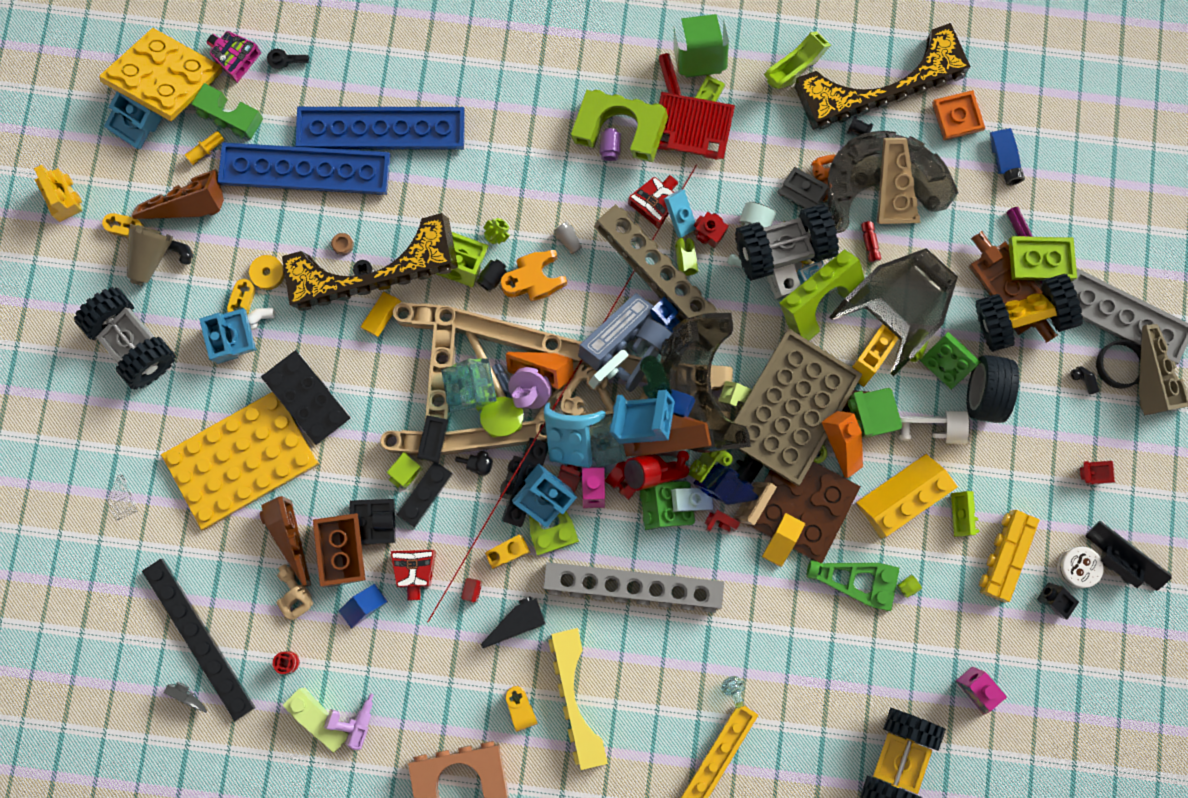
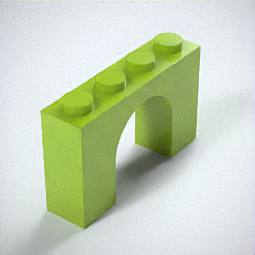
[571,89,668,162]
[779,249,869,341]

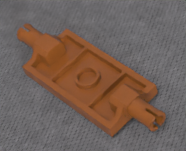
[969,231,1058,343]

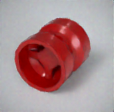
[273,651,300,674]

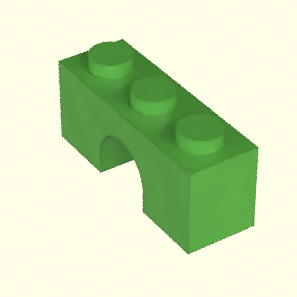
[192,83,263,139]

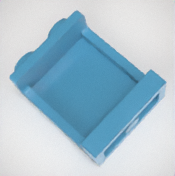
[609,390,675,444]

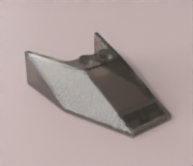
[829,248,958,377]

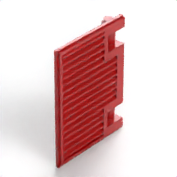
[658,92,735,160]

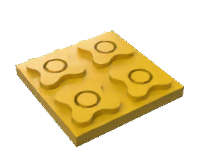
[99,28,222,122]

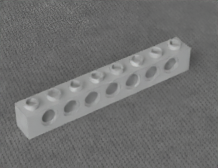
[543,562,724,613]

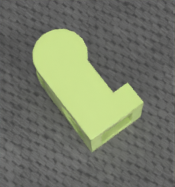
[719,381,752,407]

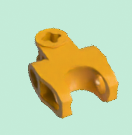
[501,250,567,301]

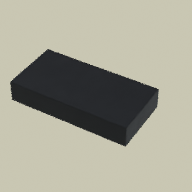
[417,415,449,463]

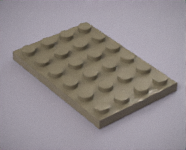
[722,328,862,486]

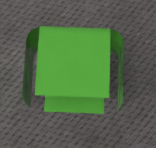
[673,14,729,78]

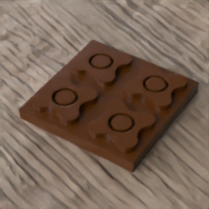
[745,461,861,563]

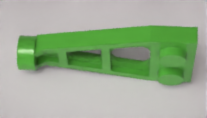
[806,560,900,611]

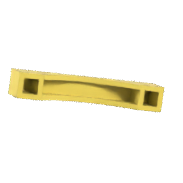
[548,628,608,770]

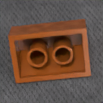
[313,513,366,588]

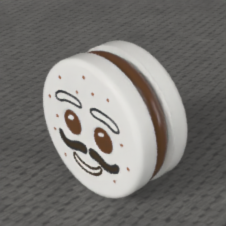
[1057,547,1104,589]

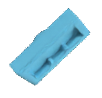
[664,189,696,237]

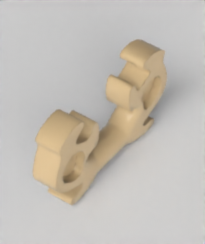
[556,364,608,416]

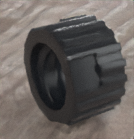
[1003,168,1025,186]

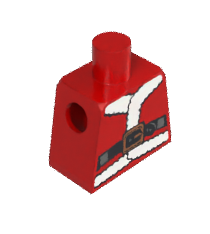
[628,175,678,228]
[391,550,436,601]

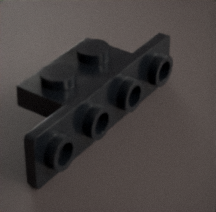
[500,438,548,527]
[1086,521,1172,591]

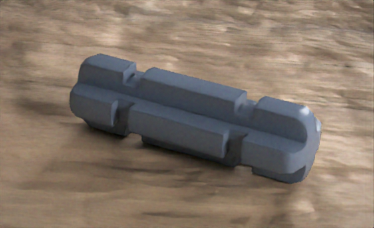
[492,363,513,399]

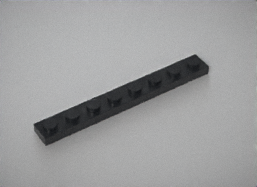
[142,559,256,721]

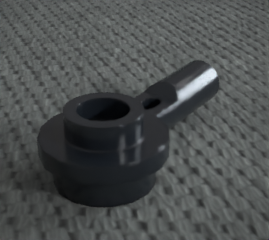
[267,48,309,69]

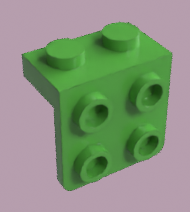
[848,388,902,439]
[640,481,695,530]

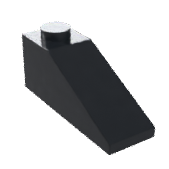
[481,596,546,648]

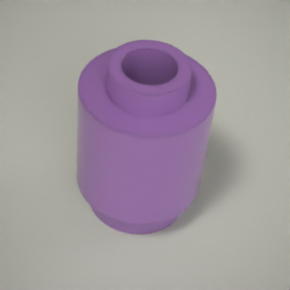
[600,128,621,161]

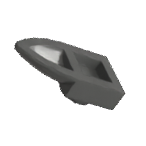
[163,682,207,713]

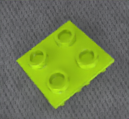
[688,439,733,483]

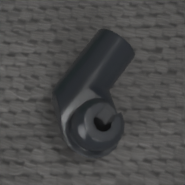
[168,240,193,265]
[1070,366,1100,394]

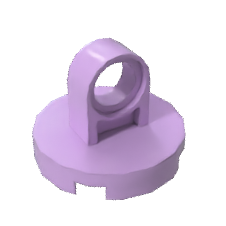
[508,367,552,409]

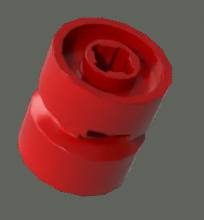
[605,459,636,500]

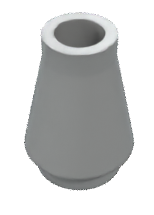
[553,222,582,254]

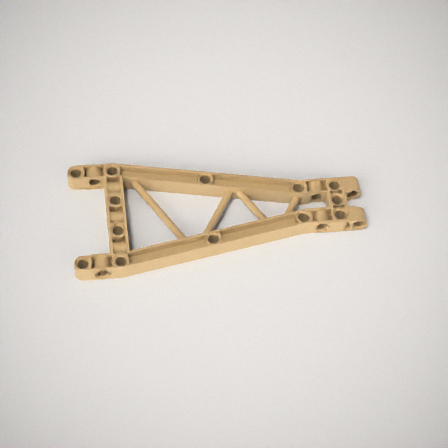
[380,303,733,456]

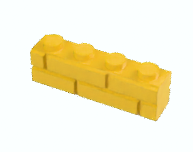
[979,510,1040,603]

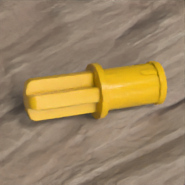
[184,131,224,165]

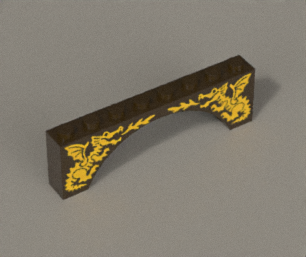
[794,23,971,130]
[282,213,458,311]

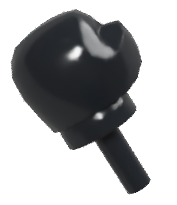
[455,451,493,476]

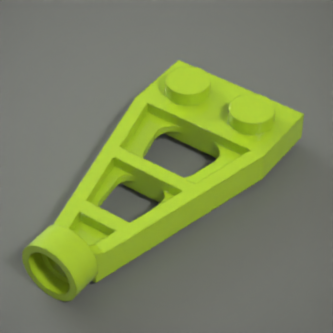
[529,511,579,556]

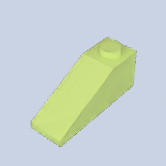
[283,688,349,753]

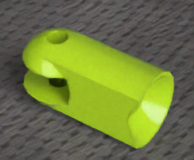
[675,237,699,276]

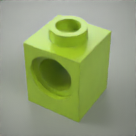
[386,453,423,488]

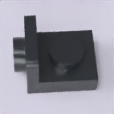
[1037,583,1079,620]

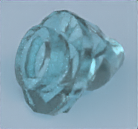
[721,676,744,708]

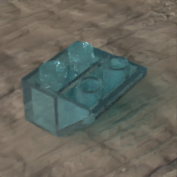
[441,358,497,412]

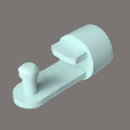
[727,202,776,276]

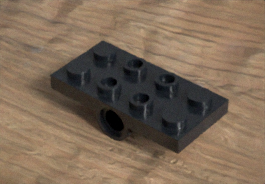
[261,350,351,445]

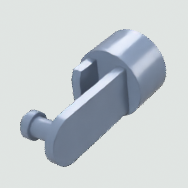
[615,319,674,392]

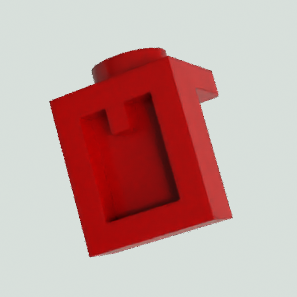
[557,464,582,493]
[704,509,741,533]

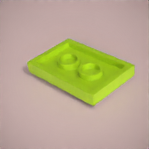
[1009,236,1077,281]

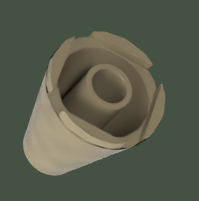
[127,224,173,286]

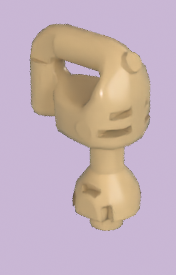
[276,564,313,620]

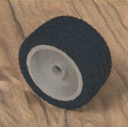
[966,355,1019,423]

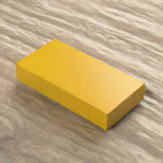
[361,292,401,337]

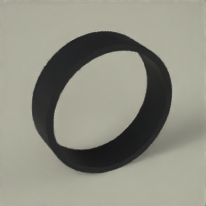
[1096,340,1141,389]

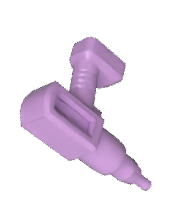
[324,693,374,750]

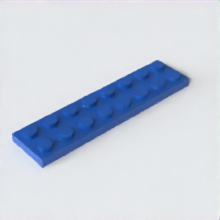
[296,106,465,150]
[218,142,391,195]

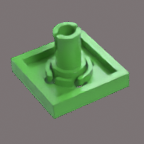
[920,332,981,390]

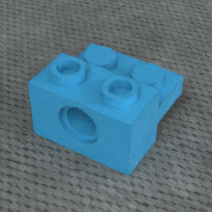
[104,91,163,149]
[199,308,256,364]
[512,464,577,528]

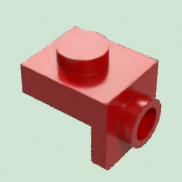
[1080,461,1116,485]

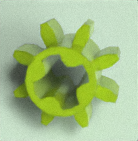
[483,218,510,244]

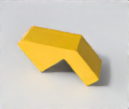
[762,513,805,567]

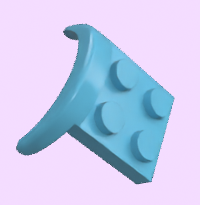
[544,403,606,468]

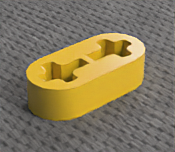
[102,213,144,238]
[227,279,256,315]

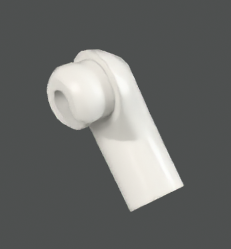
[247,308,275,330]

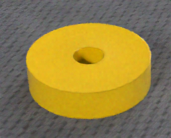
[249,255,285,290]

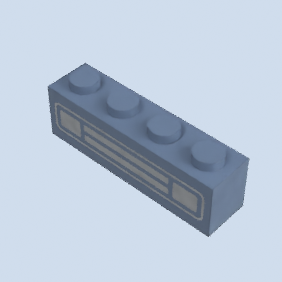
[578,293,654,372]

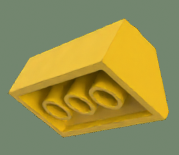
[856,454,958,539]

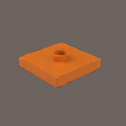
[932,90,985,141]

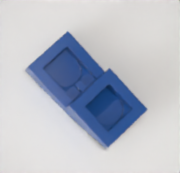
[989,128,1021,174]
[650,296,689,347]

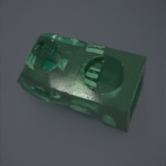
[640,355,673,399]

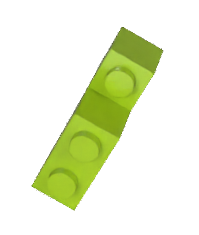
[764,31,831,89]

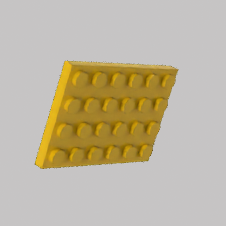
[161,392,319,530]

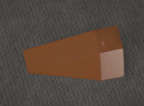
[131,169,224,219]
[623,415,712,457]
[260,496,311,586]

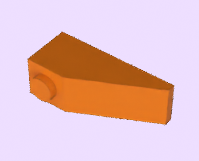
[506,352,574,389]
[822,411,863,478]

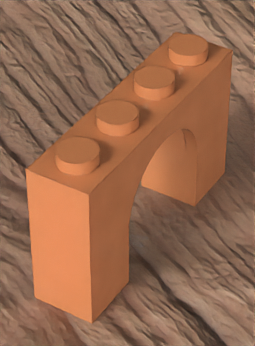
[408,741,509,798]

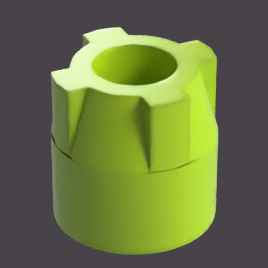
[897,574,922,598]

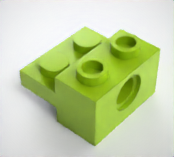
[436,232,489,287]

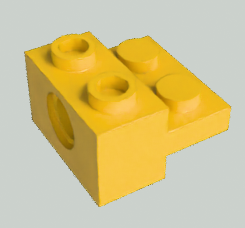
[34,165,83,222]

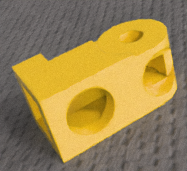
[485,534,531,569]

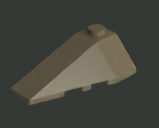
[1139,324,1188,416]

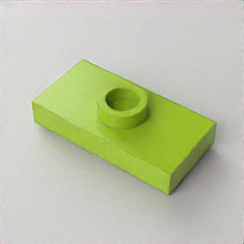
[695,75,726,102]

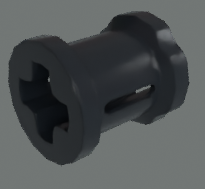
[847,116,874,142]
[353,260,375,276]

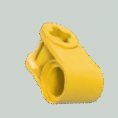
[506,686,538,732]

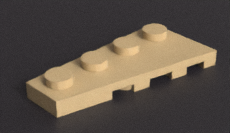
[877,138,921,224]

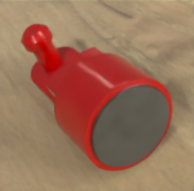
[624,450,690,491]

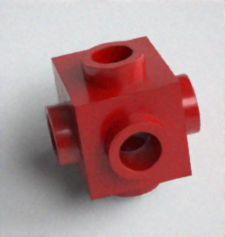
[694,212,729,248]

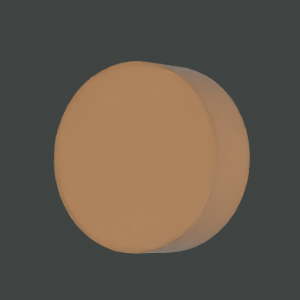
[331,233,354,255]

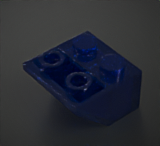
[693,463,759,505]

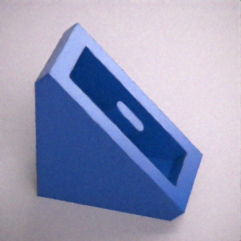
[339,584,388,629]

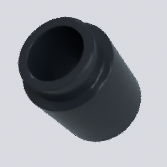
[477,259,507,292]

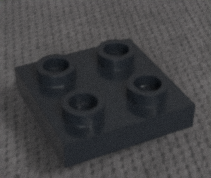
[350,499,396,545]

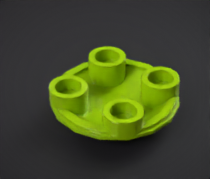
[480,397,524,438]

